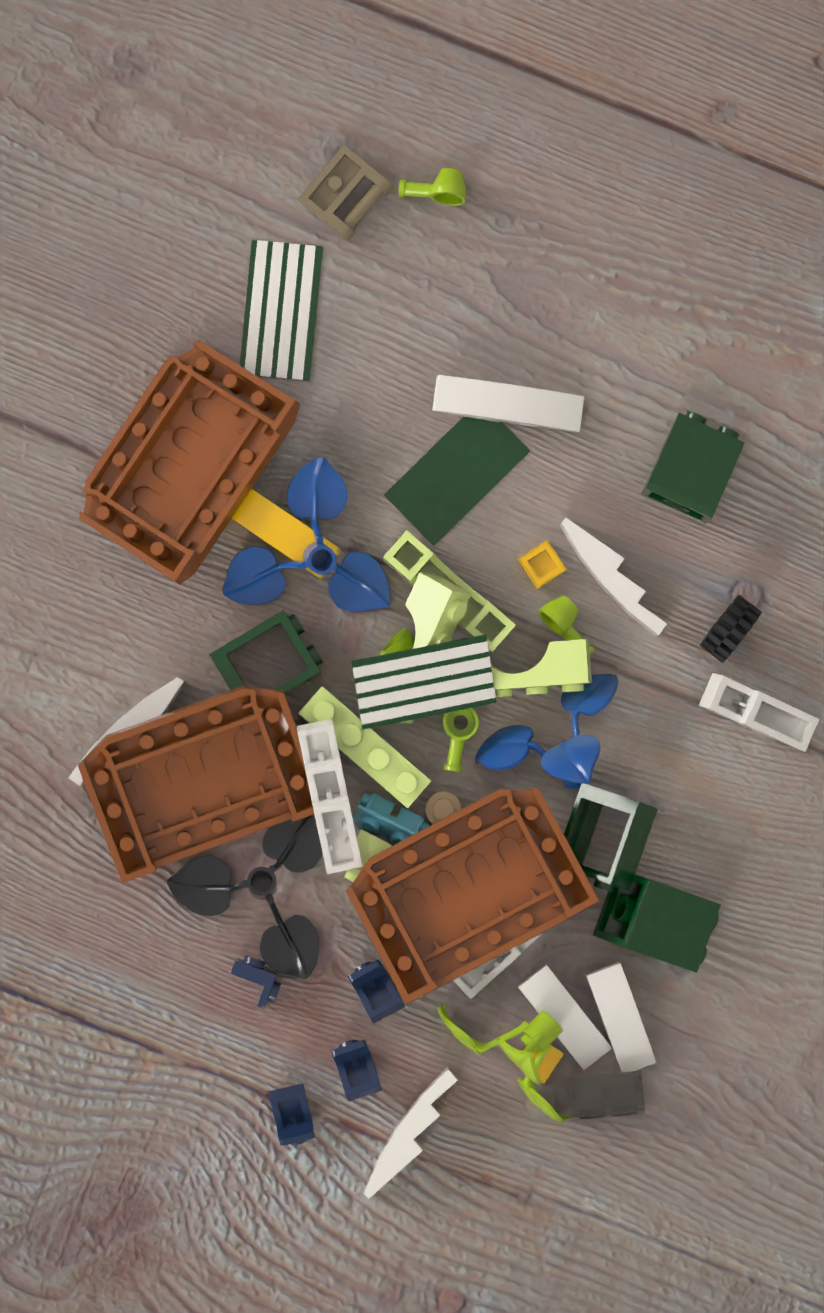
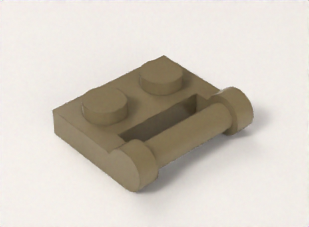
[298,144,394,241]

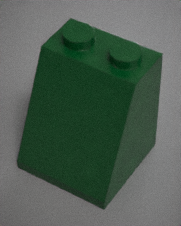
[641,411,745,524]
[593,874,721,973]

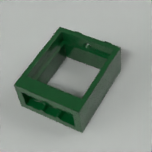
[209,610,323,694]
[564,783,658,893]

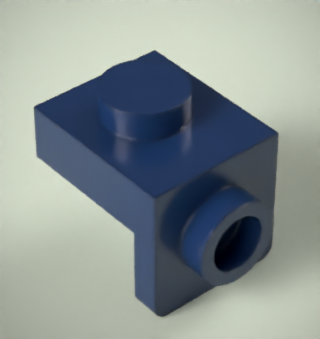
[230,955,281,1009]
[348,960,405,1024]
[331,1040,382,1102]
[268,1083,315,1146]

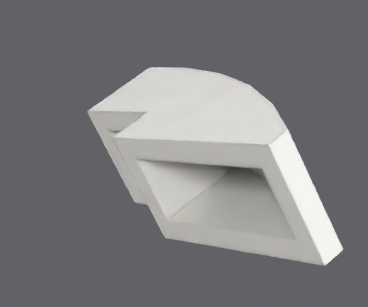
[698,673,819,752]
[585,962,656,1075]
[518,964,612,1070]

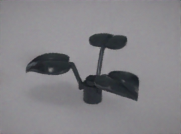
[167,814,322,979]

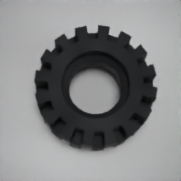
[700,595,762,663]

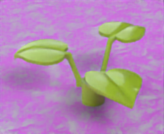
[438,1002,570,1123]

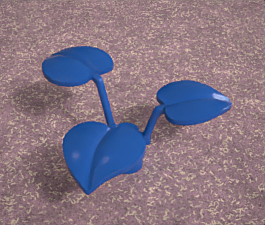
[222,457,390,612]
[475,674,619,789]

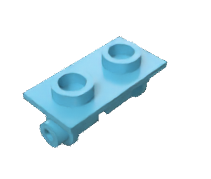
[353,792,429,845]

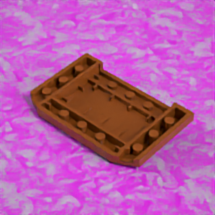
[79,340,300,585]
[78,686,314,884]
[346,789,599,1005]

